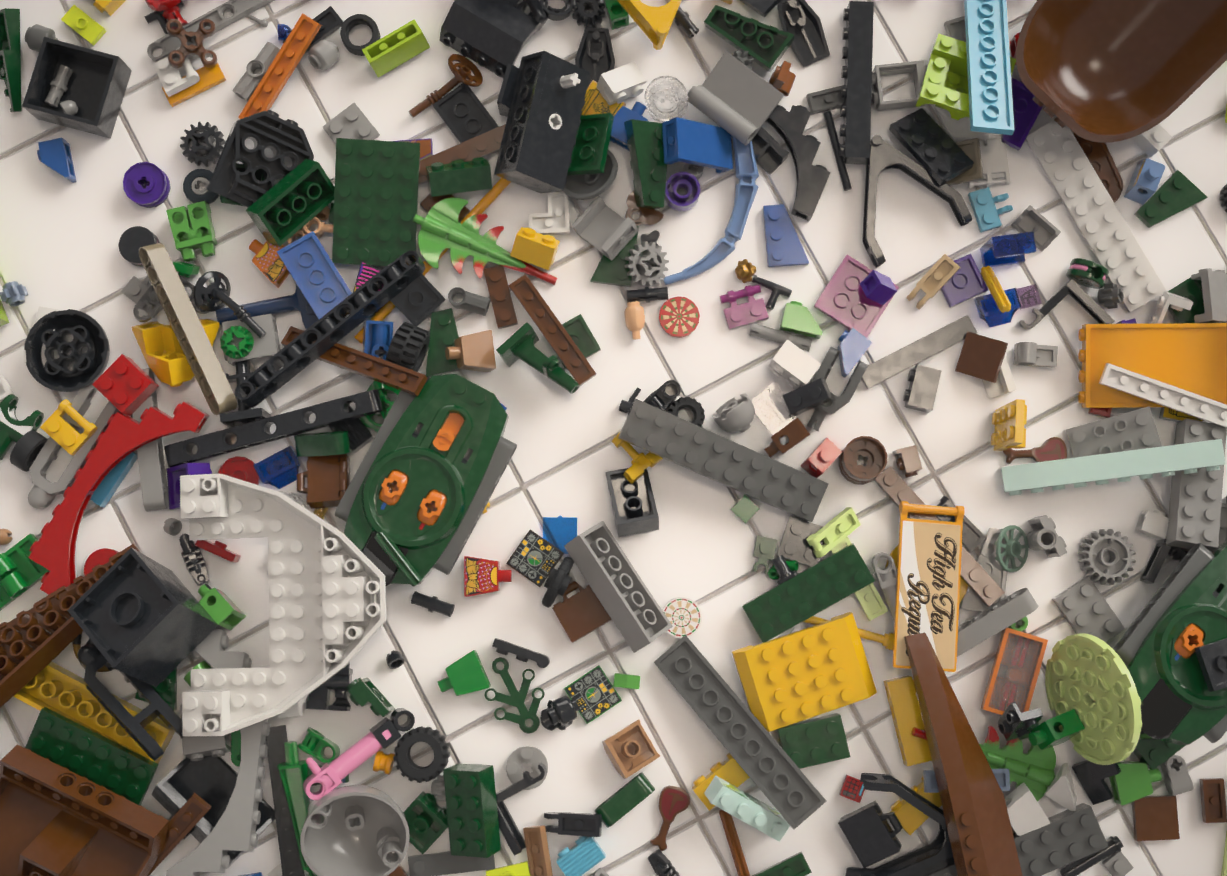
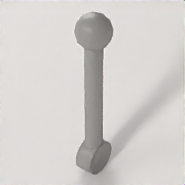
[230,9,268,28]

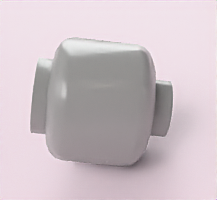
[308,39,339,70]

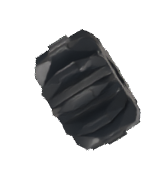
[572,0,606,28]

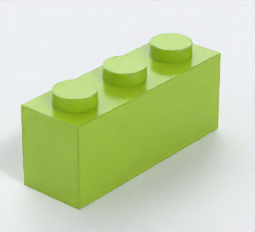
[362,19,430,78]

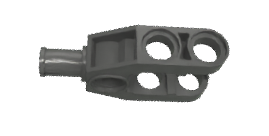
[806,347,868,432]

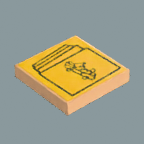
[581,80,626,116]

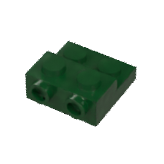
[347,677,395,717]
[403,791,448,854]

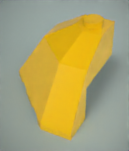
[132,319,220,387]

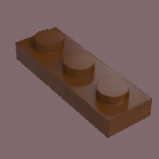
[483,265,518,329]

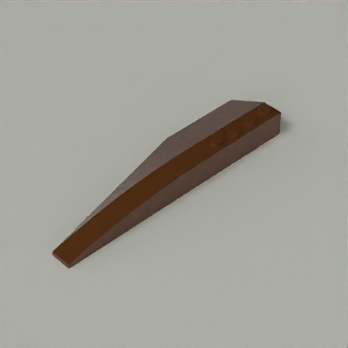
[0,544,141,708]
[904,632,1023,876]

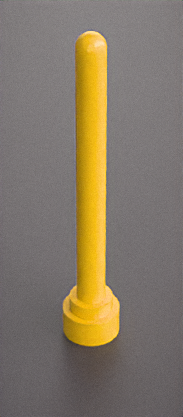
[803,616,894,651]

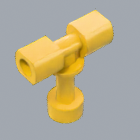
[612,434,663,484]

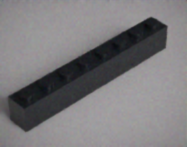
[839,1,874,165]

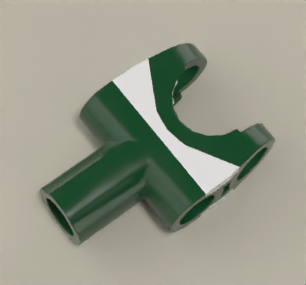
[0,394,44,460]

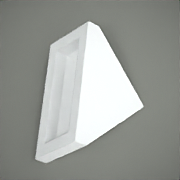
[1045,763,1077,811]

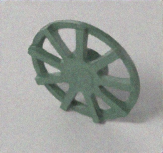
[994,525,1029,572]

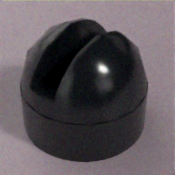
[386,650,405,669]

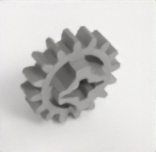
[625,241,669,286]

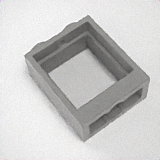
[872,60,926,111]

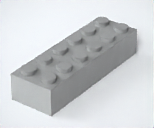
[1166,419,1227,551]
[564,521,673,653]

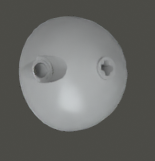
[300,785,410,876]

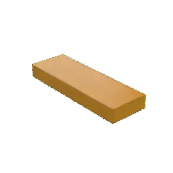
[162,62,226,107]

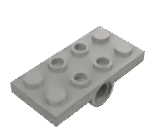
[1066,406,1162,458]

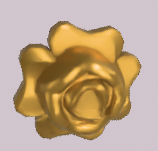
[735,259,756,283]

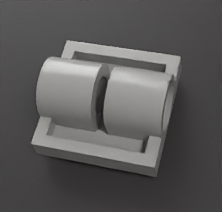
[1027,515,1068,558]

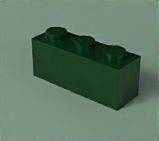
[426,157,492,197]

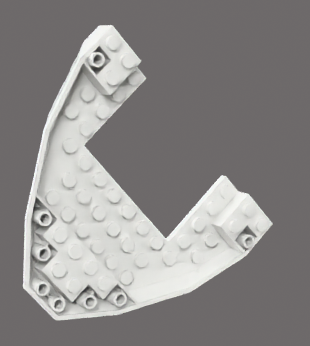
[180,474,386,736]

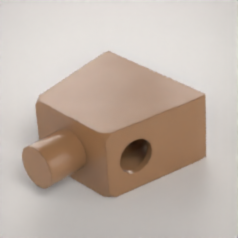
[445,330,496,372]

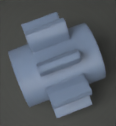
[0,281,28,307]

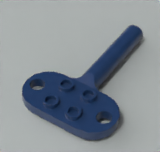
[216,283,318,329]

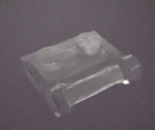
[751,381,800,435]

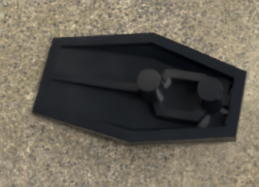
[776,0,830,68]
[575,27,615,85]

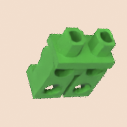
[166,201,217,262]

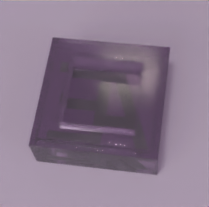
[1015,284,1042,310]

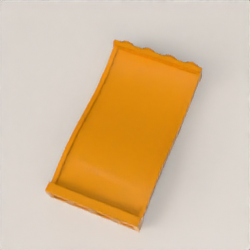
[1078,323,1227,408]

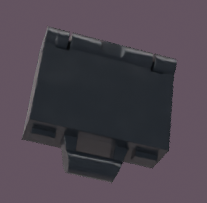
[838,800,903,869]

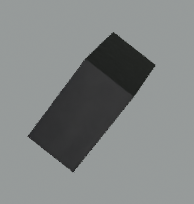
[22,37,132,139]

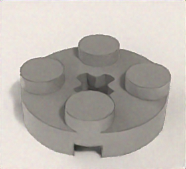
[506,746,548,790]

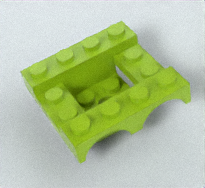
[915,34,1016,121]

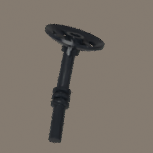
[194,271,266,339]

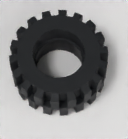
[386,322,430,372]
[394,726,450,783]

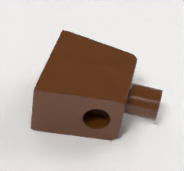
[763,417,810,458]

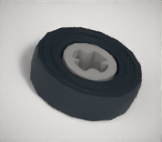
[183,169,219,204]

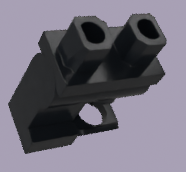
[306,662,353,711]

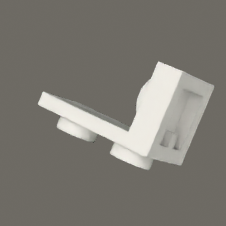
[1148,291,1193,324]

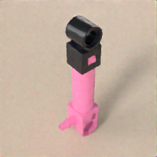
[303,708,415,800]

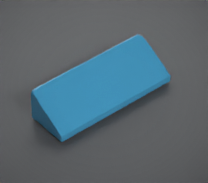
[90,452,138,508]

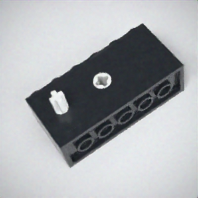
[494,51,591,194]

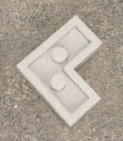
[528,192,570,235]

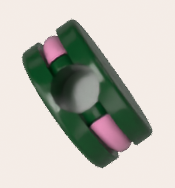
[1066,258,1109,289]

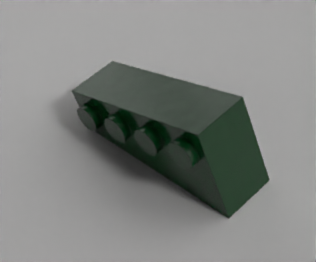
[704,5,795,73]

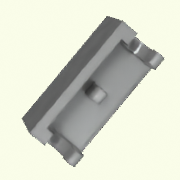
[1011,205,1061,252]

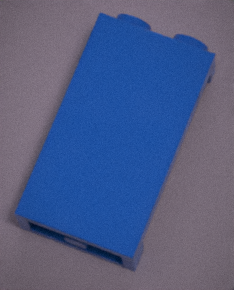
[662,117,733,174]

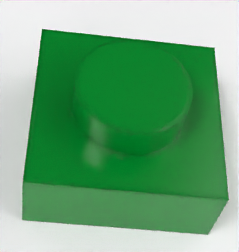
[173,261,200,278]

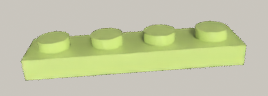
[831,537,888,621]

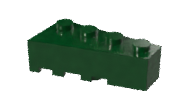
[624,119,668,209]

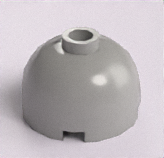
[712,393,755,433]

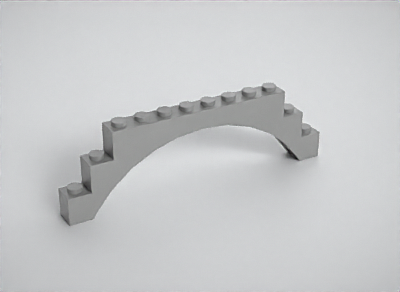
[166,629,270,876]

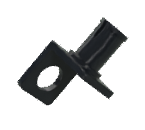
[771,555,798,585]

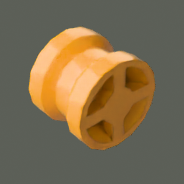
[373,750,395,775]

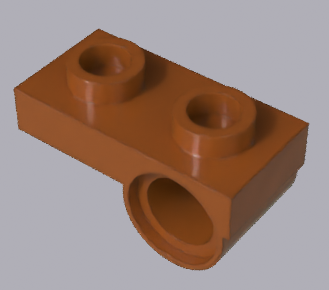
[769,61,796,97]

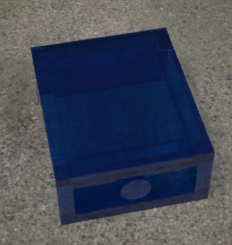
[980,232,1036,267]

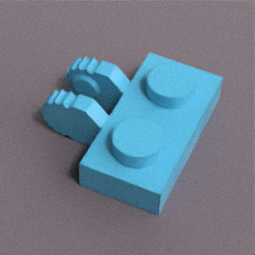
[968,187,1013,233]

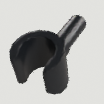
[619,387,641,413]

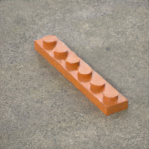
[238,13,321,119]

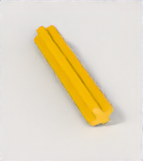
[981,266,1011,313]

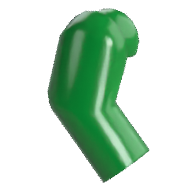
[768,560,799,580]

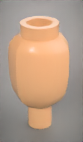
[624,301,645,340]

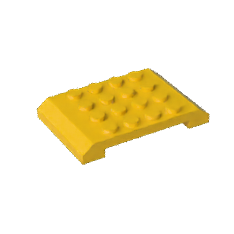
[732,612,877,732]

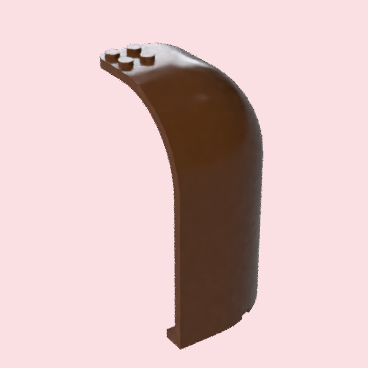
[1016,0,1227,143]

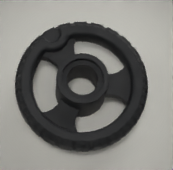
[542,556,574,608]

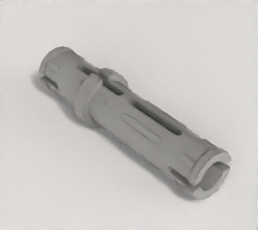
[749,323,812,352]

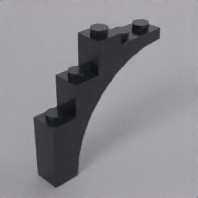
[766,105,831,222]

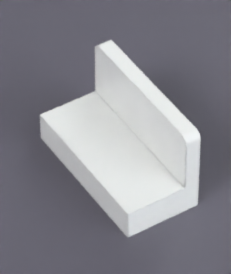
[981,356,1017,399]

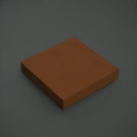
[955,331,1008,383]
[1132,795,1180,841]

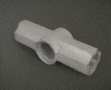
[232,41,280,102]

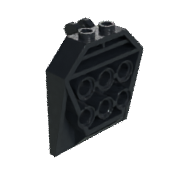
[206,110,314,208]

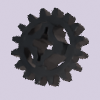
[180,121,226,167]

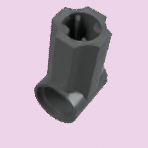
[448,287,491,316]

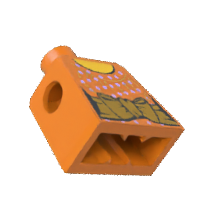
[249,239,290,288]

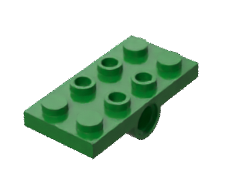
[0,533,50,611]

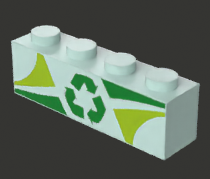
[704,775,790,842]

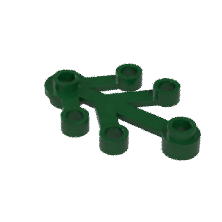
[484,657,545,734]

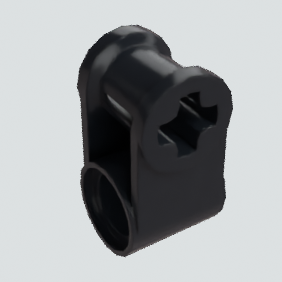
[643,380,681,411]

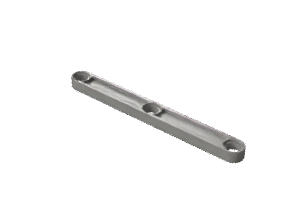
[147,0,275,62]

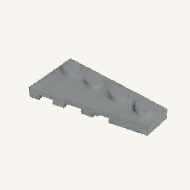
[960,528,1010,611]

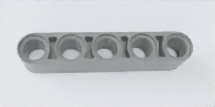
[957,588,1039,657]

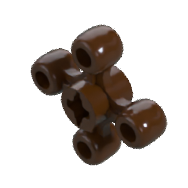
[166,19,218,68]

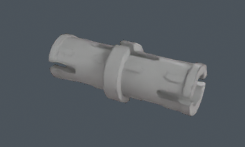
[44,65,73,108]

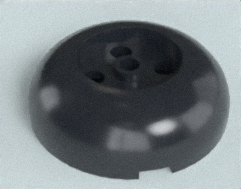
[24,309,110,392]

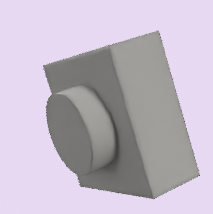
[1102,851,1134,876]

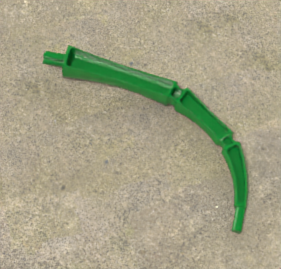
[277,741,317,876]

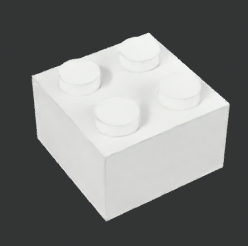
[768,340,821,389]

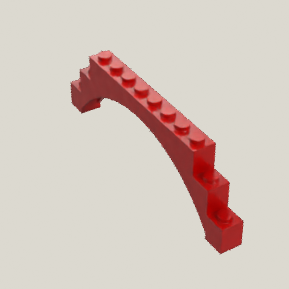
[28,402,210,595]

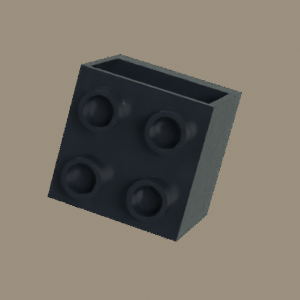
[67,547,218,687]

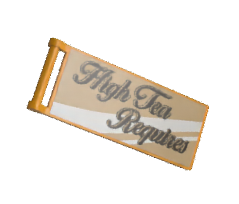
[892,501,965,672]

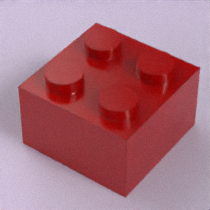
[92,354,159,416]

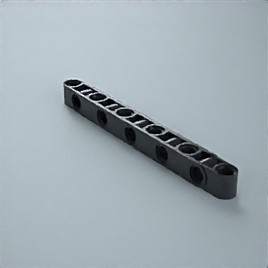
[235,250,425,408]
[164,389,384,467]

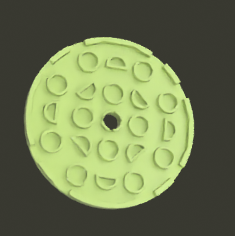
[1045,633,1142,765]

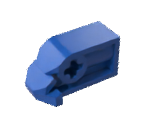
[362,320,393,360]

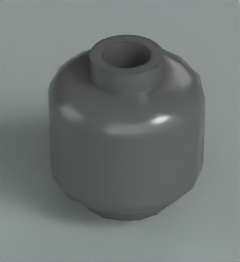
[24,24,58,52]

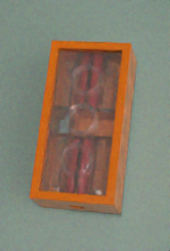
[980,628,1048,715]

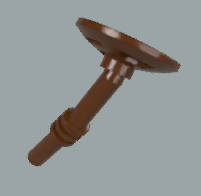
[408,54,483,118]

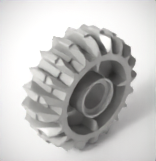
[1077,529,1136,585]

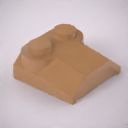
[602,719,660,779]

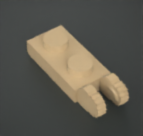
[906,254,960,310]

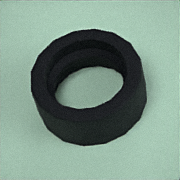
[340,14,381,56]
[10,430,48,472]

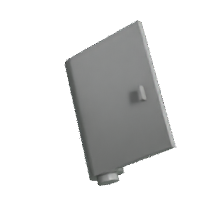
[687,51,784,146]

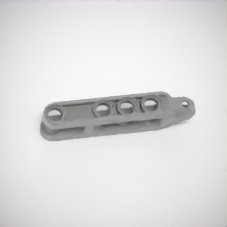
[28,385,120,509]

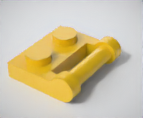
[40,399,98,456]

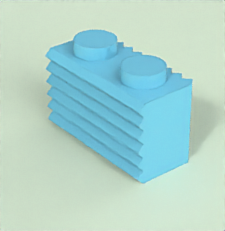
[556,836,606,876]

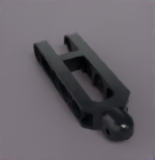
[77,644,185,761]

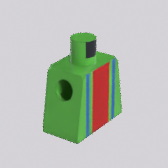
[198,584,246,631]

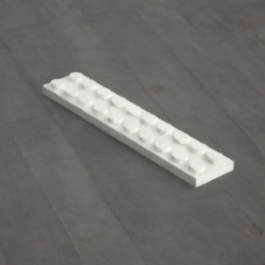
[1026,120,1167,313]

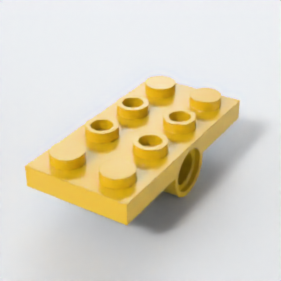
[991,399,1027,451]

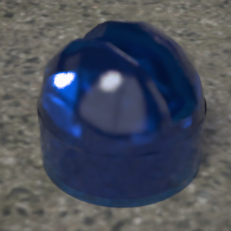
[277,24,292,41]

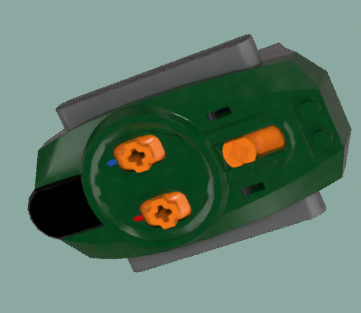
[334,374,517,588]
[1113,542,1227,745]

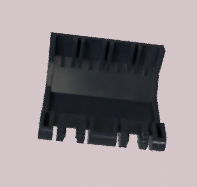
[439,0,548,79]

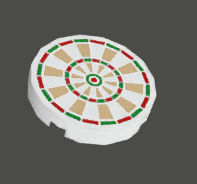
[662,596,703,639]

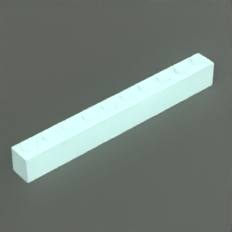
[1001,439,1226,496]

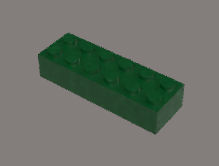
[742,543,875,643]

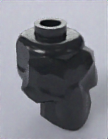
[540,696,579,731]

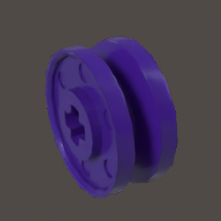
[123,162,171,208]

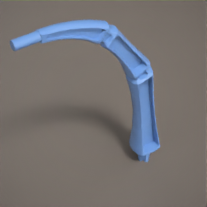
[663,135,759,285]

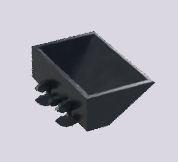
[151,755,275,868]

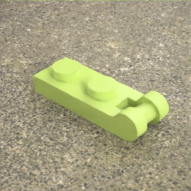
[806,507,861,558]

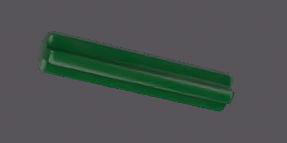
[374,530,422,587]

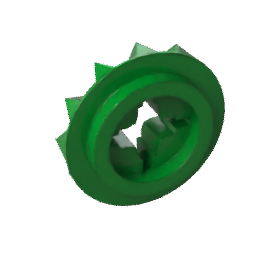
[220,325,254,359]

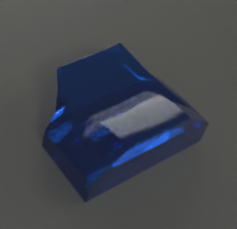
[974,287,1021,328]
[253,446,301,489]

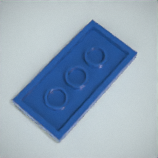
[277,231,352,320]

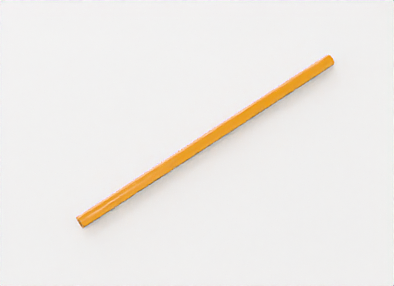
[354,178,511,344]

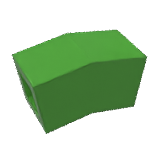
[613,673,641,689]

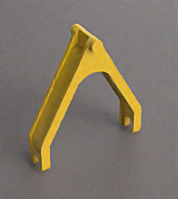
[617,0,682,50]

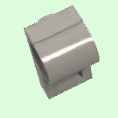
[1013,342,1058,368]

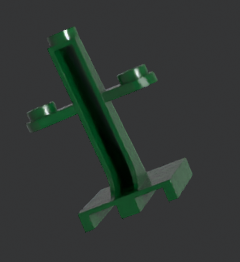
[496,322,580,394]

